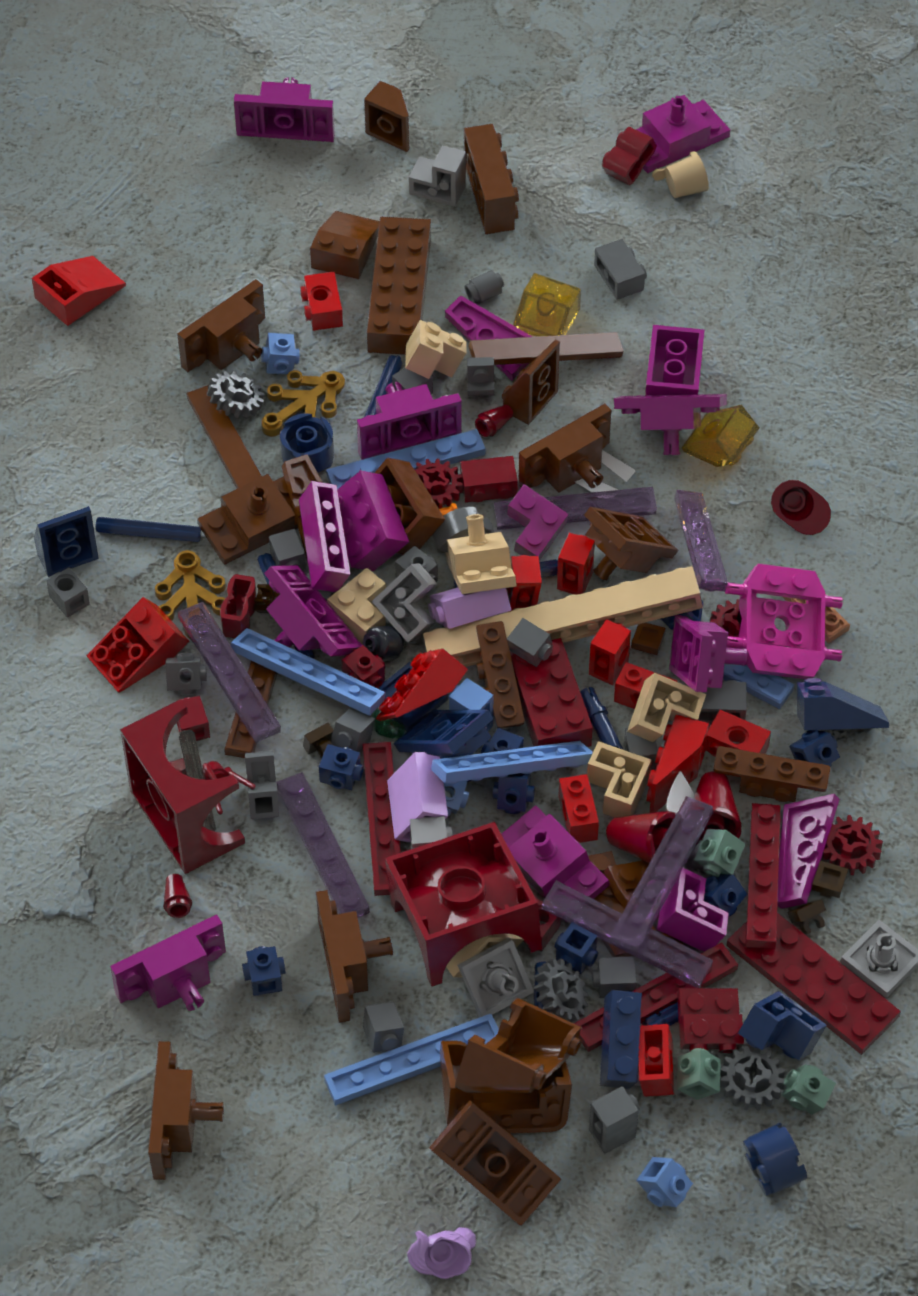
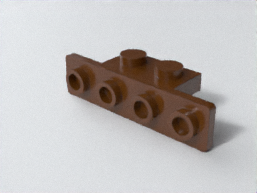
[476,621,524,729]
[713,746,830,802]

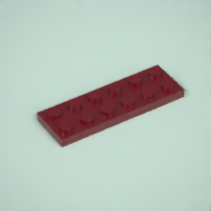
[726,913,901,1055]

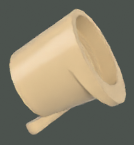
[652,151,709,198]

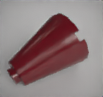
[685,771,742,845]
[606,811,688,870]

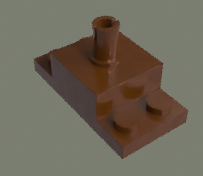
[177,279,265,373]
[518,404,612,493]
[197,474,298,565]
[584,507,679,581]
[316,890,393,1023]
[148,1041,224,1180]
[429,1100,561,1226]

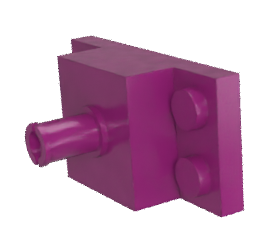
[234,77,335,142]
[636,95,730,174]
[357,382,462,460]
[614,394,727,455]
[264,565,362,656]
[669,615,748,692]
[501,805,610,922]
[110,914,226,1011]

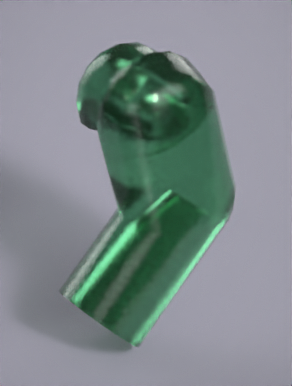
[371,707,405,739]

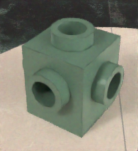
[694,829,745,877]
[677,1048,721,1100]
[782,1064,836,1115]

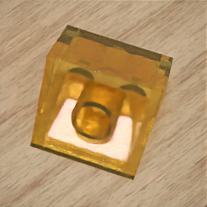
[513,273,581,337]
[681,405,760,467]

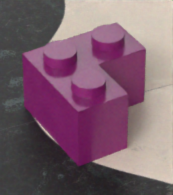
[507,484,569,561]
[657,867,729,952]

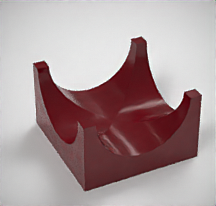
[120,699,245,874]
[385,822,542,987]

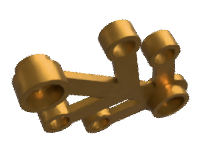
[261,370,345,437]
[155,550,226,641]

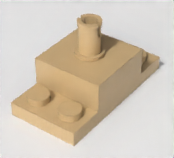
[446,514,516,594]

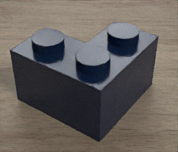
[738,991,827,1061]

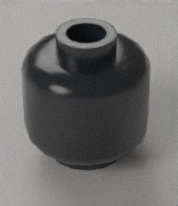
[363,626,404,661]

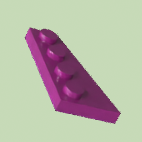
[445,295,532,381]
[777,793,840,909]

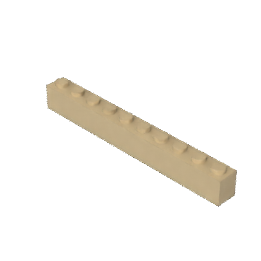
[423,566,703,667]

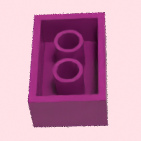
[645,325,705,395]
[337,470,409,571]

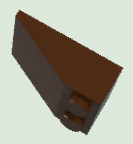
[310,211,380,279]
[502,339,560,425]

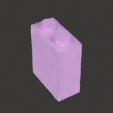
[428,588,511,629]
[387,752,448,842]

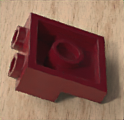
[677,988,744,1054]

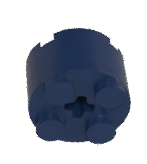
[280,413,334,473]
[743,1123,807,1196]

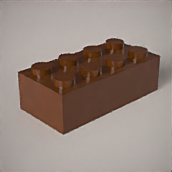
[464,123,519,235]

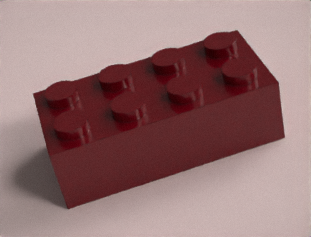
[509,638,593,747]

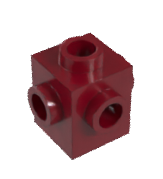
[342,645,385,689]

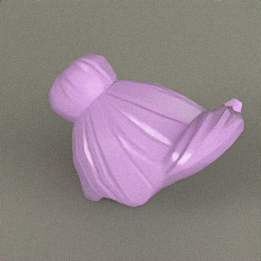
[407,1227,476,1279]

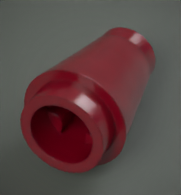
[475,404,513,437]
[163,874,192,918]

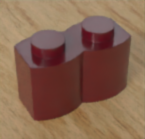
[602,126,657,186]
[220,574,257,639]

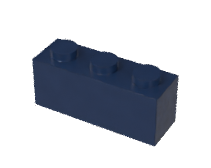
[600,990,642,1089]

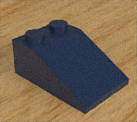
[34,506,99,577]
[797,678,889,730]

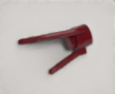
[201,761,256,815]

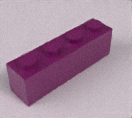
[299,481,350,592]

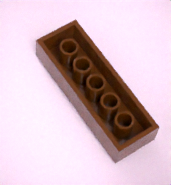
[367,217,431,355]

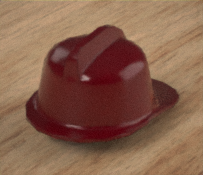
[771,480,831,535]

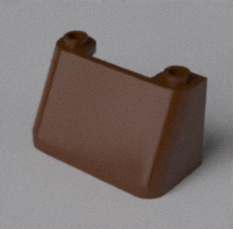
[455,998,582,1093]
[440,1041,572,1133]

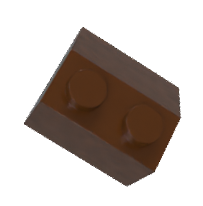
[364,81,409,152]

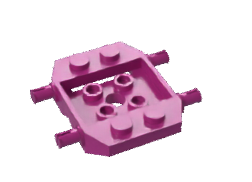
[725,563,843,679]

